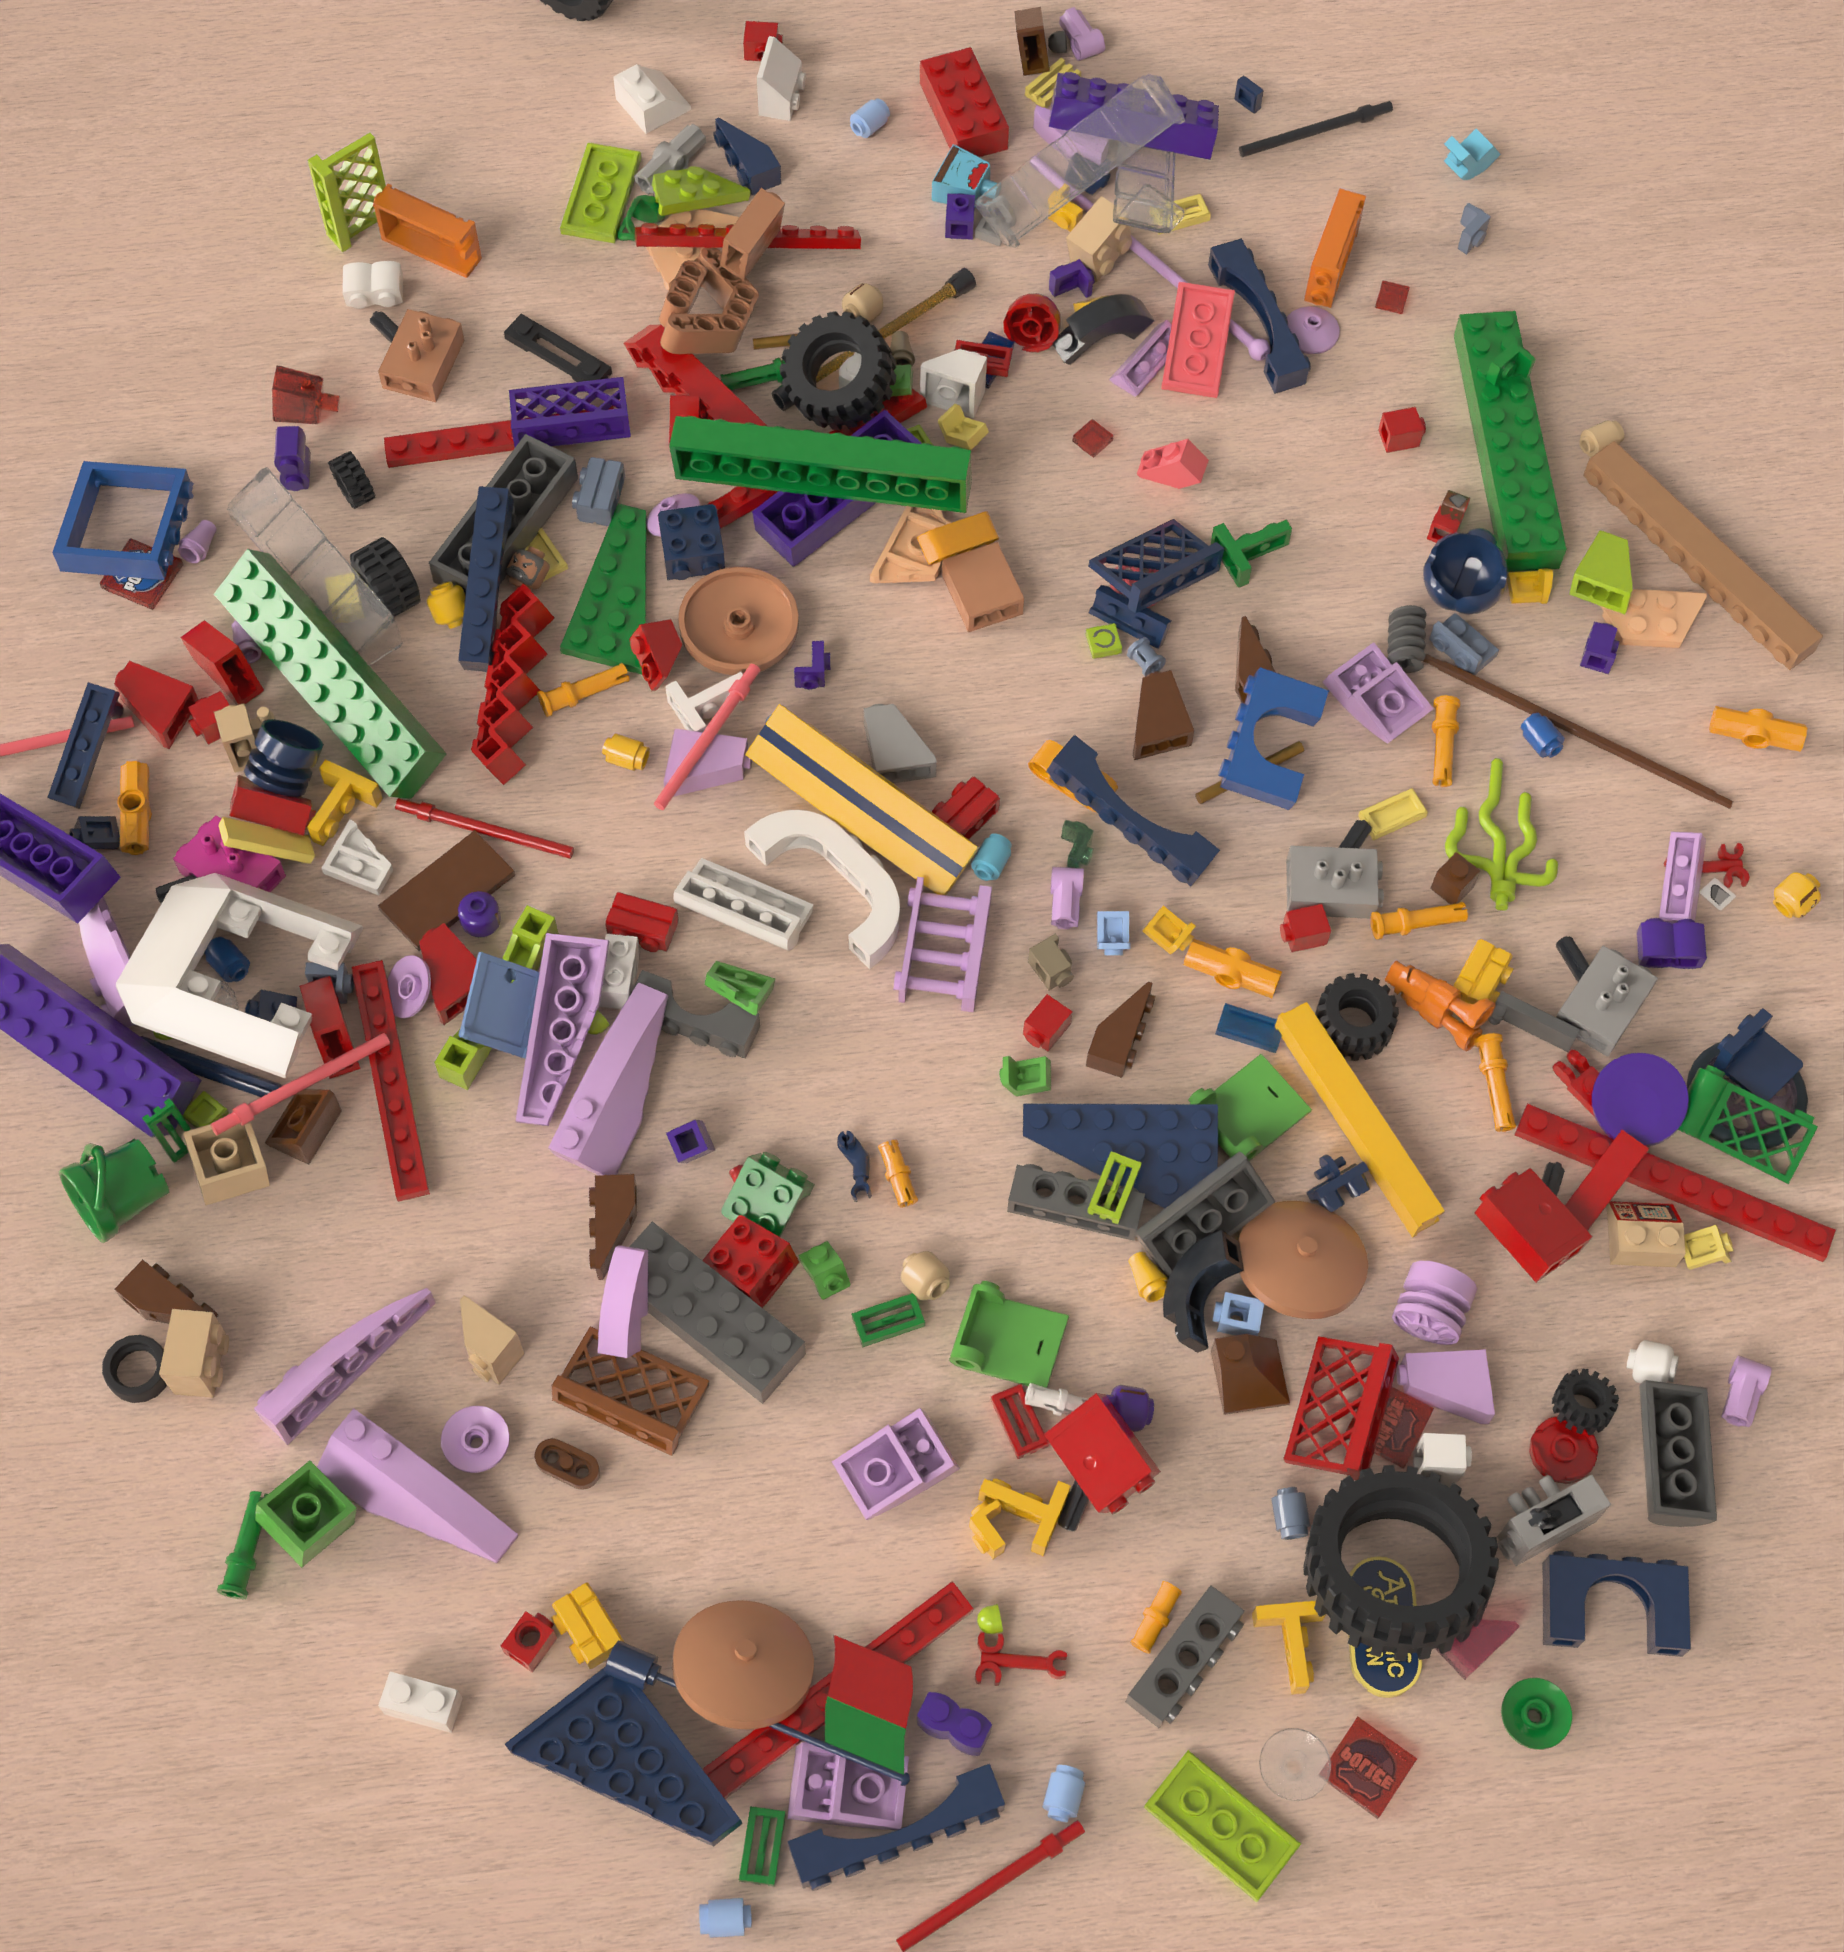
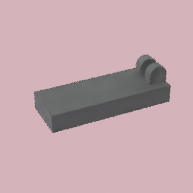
[1489,991,1580,1052]

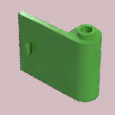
[1188,1054,1312,1161]
[949,1281,1069,1388]

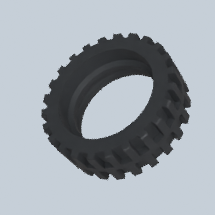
[1303,1465,1499,1661]

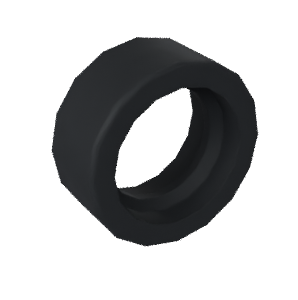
[102,1335,167,1403]

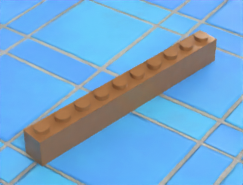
[1583,441,1823,670]

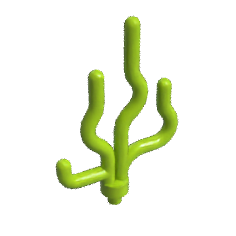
[1445,758,1558,911]

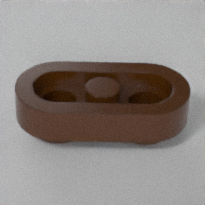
[534,1438,600,1490]

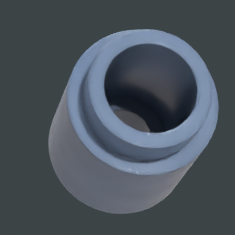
[1271,1487,1311,1540]

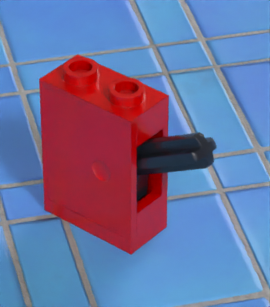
[1474,1162,1593,1283]
[1044,1393,1161,1532]

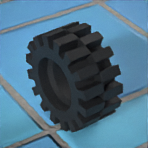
[328,451,376,509]
[1552,1369,1619,1435]

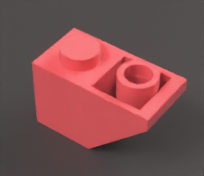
[1137,439,1209,489]

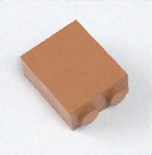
[720,188,785,280]
[942,542,1024,632]

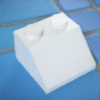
[757,36,806,121]
[613,64,691,134]
[920,349,987,419]

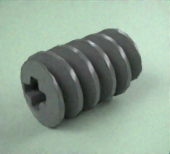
[1387,605,1427,673]

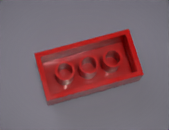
[920,47,1009,157]

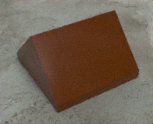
[265,1089,342,1165]

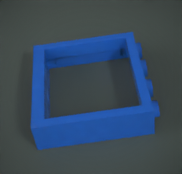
[52,461,194,580]

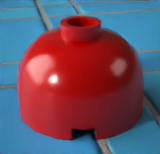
[1003,293,1061,352]

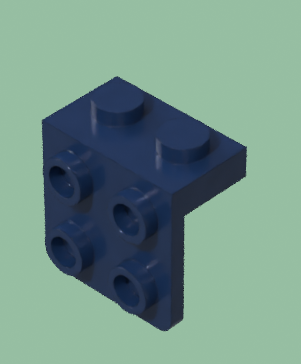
[658,504,725,580]
[1714,1008,1803,1102]

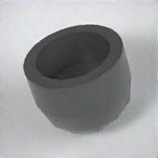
[1048,30,1067,53]

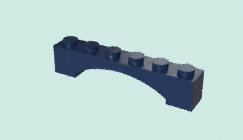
[1208,238,1311,394]
[458,486,514,672]
[1046,734,1220,887]
[787,1763,1005,1891]

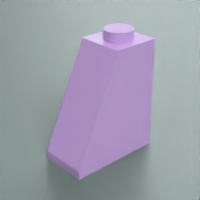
[664,729,752,797]
[1396,1349,1495,1424]

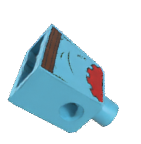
[932,144,1001,208]

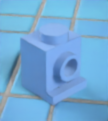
[1212,1292,1264,1336]

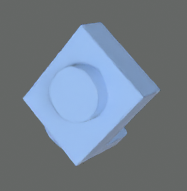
[1097,911,1131,955]

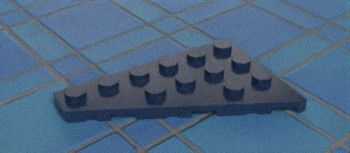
[1023,1104,1218,1209]
[505,1667,743,1847]

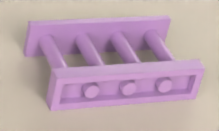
[893,877,992,1013]

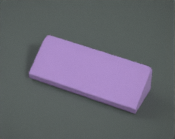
[1109,320,1172,397]
[1659,832,1706,923]

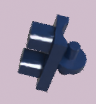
[1306,1154,1370,1212]

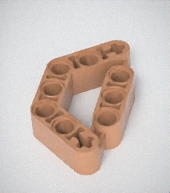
[659,248,759,354]

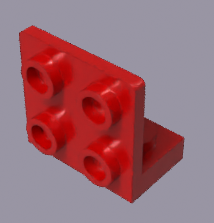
[702,1215,800,1308]

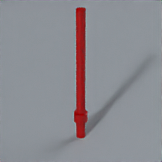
[395,798,574,859]
[896,1820,1085,1952]

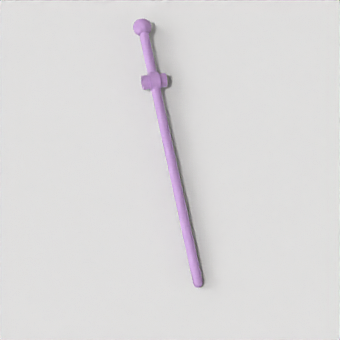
[1030,156,1271,361]

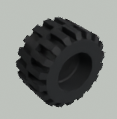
[350,537,421,620]
[1315,973,1399,1061]

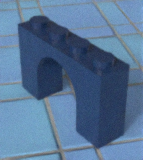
[1542,1551,1691,1657]

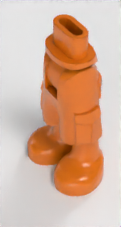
[1385,961,1496,1052]

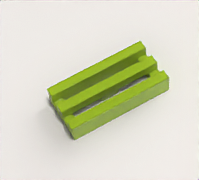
[1087,1151,1142,1224]

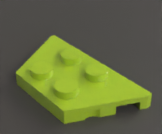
[652,166,751,216]

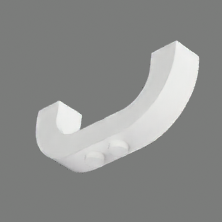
[744,810,900,969]

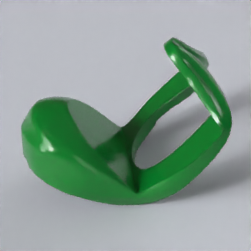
[617,195,666,241]

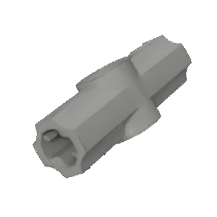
[635,124,706,195]

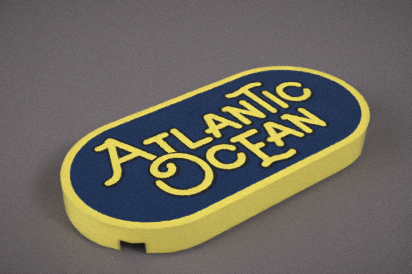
[1348,1556,1422,1698]

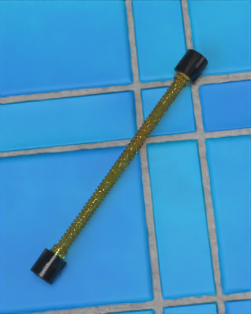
[772,268,976,411]

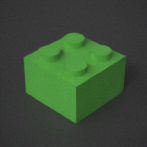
[255,1460,357,1568]

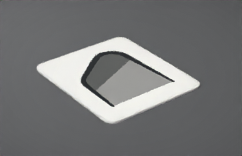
[1700,878,1736,910]

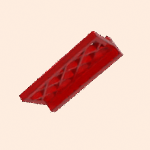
[1284,1336,1399,1481]

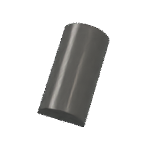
[1134,1151,1276,1279]
[1639,1380,1717,1527]

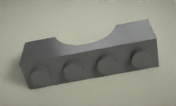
[630,970,760,1059]

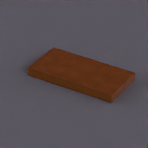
[378,830,515,951]

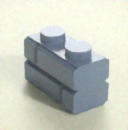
[572,457,626,526]

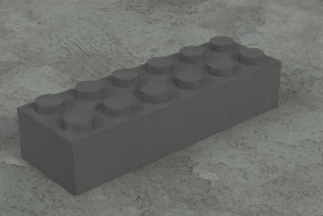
[429,434,578,595]
[608,1221,806,1404]

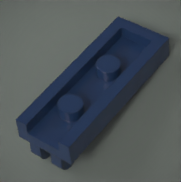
[1089,585,1172,649]

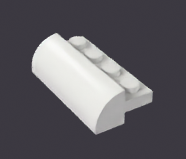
[674,858,814,951]

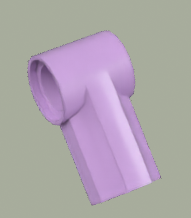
[1059,7,1105,61]
[1051,867,1084,929]
[1721,1355,1772,1427]

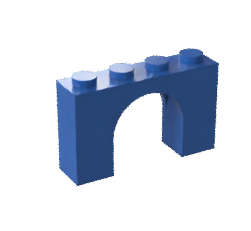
[1218,667,1329,810]

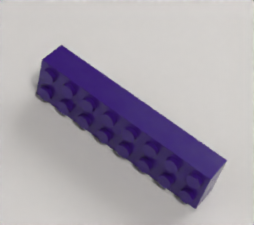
[0,944,202,1137]

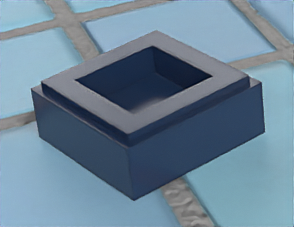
[1234,75,1264,114]

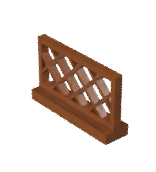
[551,1326,709,1456]

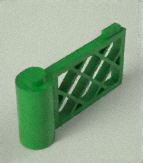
[1678,1065,1818,1184]

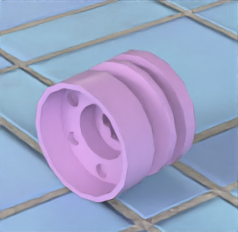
[1392,1261,1477,1345]

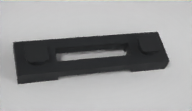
[504,313,612,382]

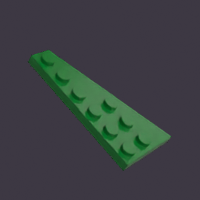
[560,503,647,675]

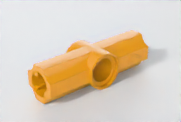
[1709,706,1807,752]
[117,761,152,855]
[1183,938,1282,998]

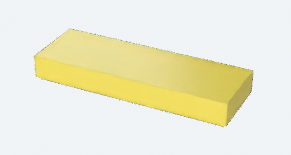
[219,817,315,864]

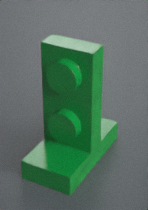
[1211,519,1292,588]

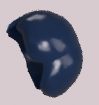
[1423,528,1507,614]

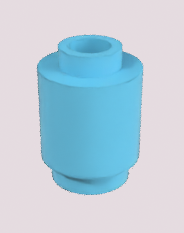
[971,834,1012,881]

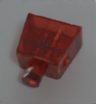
[272,365,340,424]

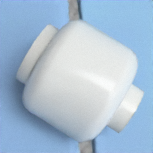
[1627,1340,1679,1383]

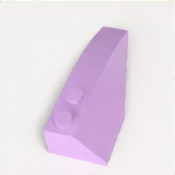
[79,896,136,1028]
[516,933,610,1126]
[548,982,668,1175]
[254,1288,436,1445]
[317,1408,519,1563]

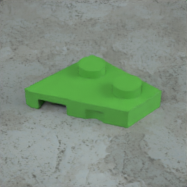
[704,961,775,1015]

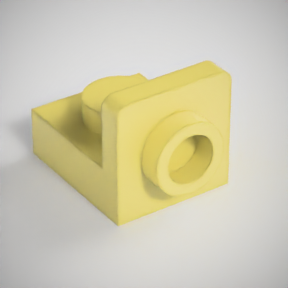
[1684,1225,1734,1270]

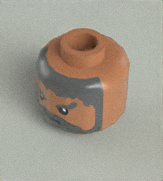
[506,546,550,590]

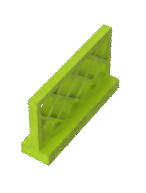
[307,133,386,252]

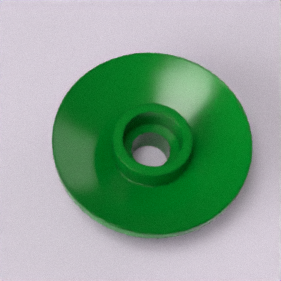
[1501,1678,1572,1750]

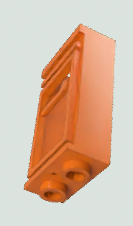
[373,183,482,278]
[1304,188,1366,308]

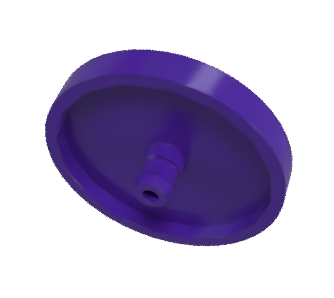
[1592,1053,1689,1147]

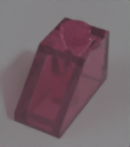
[1435,1619,1520,1680]

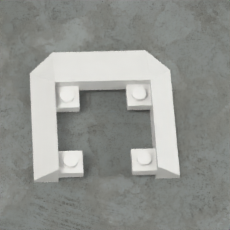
[116,873,363,1078]

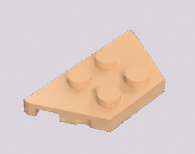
[646,209,739,290]
[870,506,952,583]
[1600,589,1707,648]

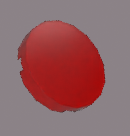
[1529,1416,1599,1484]

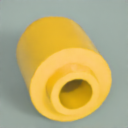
[602,733,650,771]

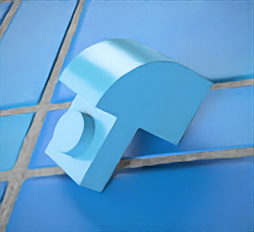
[1444,129,1501,180]

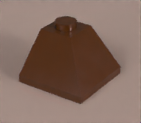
[1211,1334,1290,1415]

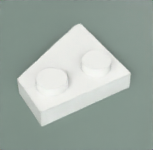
[322,819,393,896]

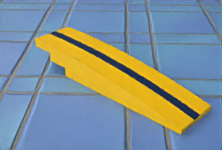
[745,704,979,895]

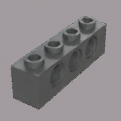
[1007,1164,1145,1241]
[1125,1585,1245,1728]

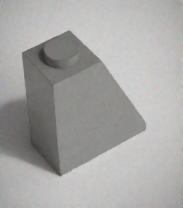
[864,704,937,784]

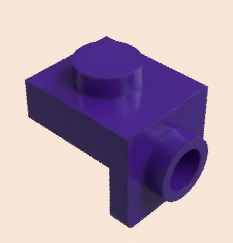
[1049,259,1095,298]
[794,641,831,690]

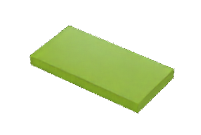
[560,143,642,244]
[1144,1750,1301,1902]

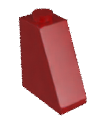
[180,620,264,705]
[114,660,199,749]
[229,775,316,836]
[419,923,477,1025]
[299,976,361,1079]

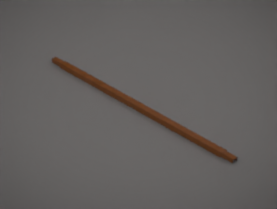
[1423,654,1733,809]

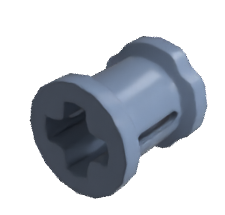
[1127,637,1166,676]

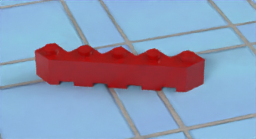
[624,324,767,426]
[471,583,555,785]

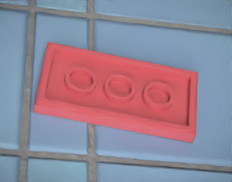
[1161,282,1235,398]

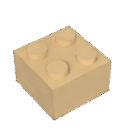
[1066,196,1132,282]
[183,1122,270,1206]
[159,1309,229,1398]

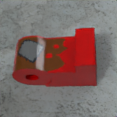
[1427,490,1470,543]

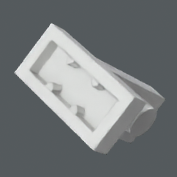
[666,672,748,732]

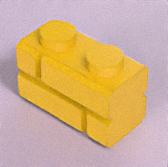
[1453,939,1514,1004]
[551,1582,625,1669]

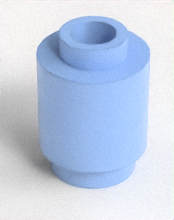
[850,98,890,138]
[1042,1765,1085,1822]
[699,1898,752,1938]

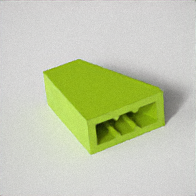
[1569,530,1633,615]

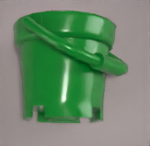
[59,1138,170,1243]

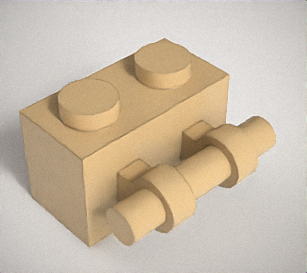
[214,704,275,773]

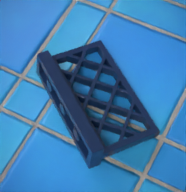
[1088,519,1224,613]

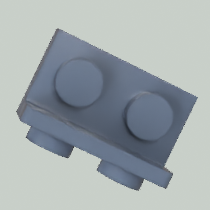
[1429,613,1499,675]

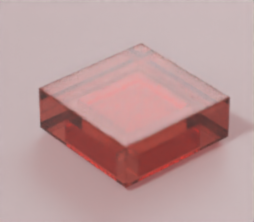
[1375,280,1410,314]
[1072,419,1113,458]

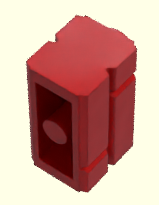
[932,776,1000,840]
[605,892,679,952]

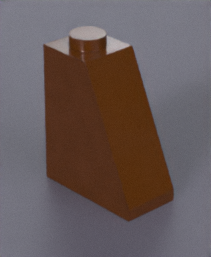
[1014,7,1050,76]
[1132,670,1195,760]

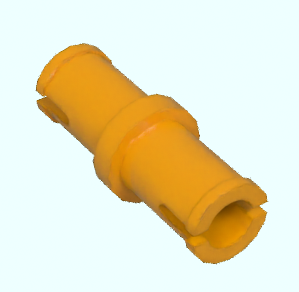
[878,1140,918,1208]
[1130,1581,1182,1654]

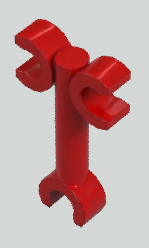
[1663,843,1750,888]
[975,1632,1067,1686]

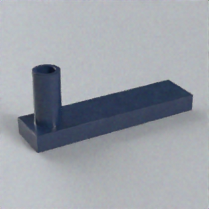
[47,682,124,809]

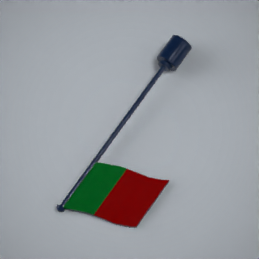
[604,1635,913,1786]

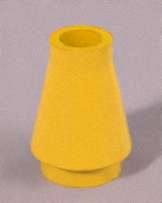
[1128,1252,1168,1303]

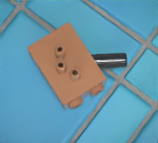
[370,309,465,403]

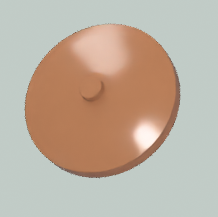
[678,567,799,675]
[1238,1201,1368,1319]
[672,1600,814,1730]

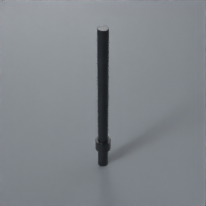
[1239,101,1393,157]

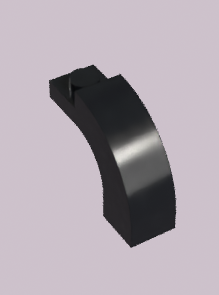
[1053,294,1154,365]
[1163,1230,1244,1353]

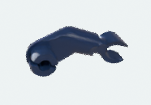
[837,1131,872,1202]

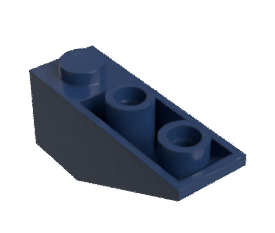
[713,117,782,195]

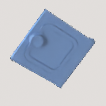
[459,952,540,1059]

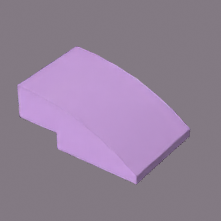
[1323,642,1433,744]
[832,1408,960,1520]
[787,1742,909,1830]

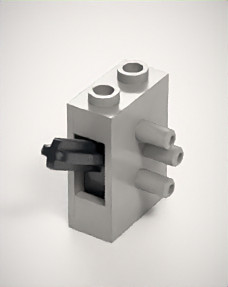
[1286,820,1384,919]
[1556,936,1658,1057]
[1497,1475,1611,1566]

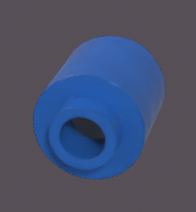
[1520,713,1565,758]
[204,937,250,983]

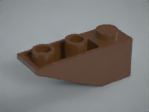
[1235,616,1280,704]
[1086,981,1156,1078]
[589,1174,637,1280]
[114,1259,219,1324]

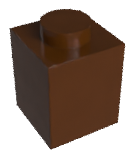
[1430,852,1480,905]

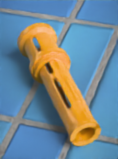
[537,663,630,717]
[1432,695,1461,787]
[1370,902,1468,940]
[1474,1033,1516,1132]

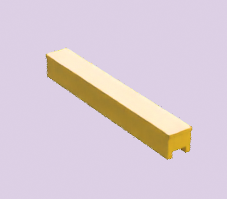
[1275,1002,1445,1238]

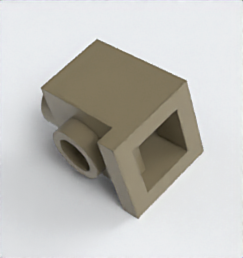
[1028,933,1074,991]

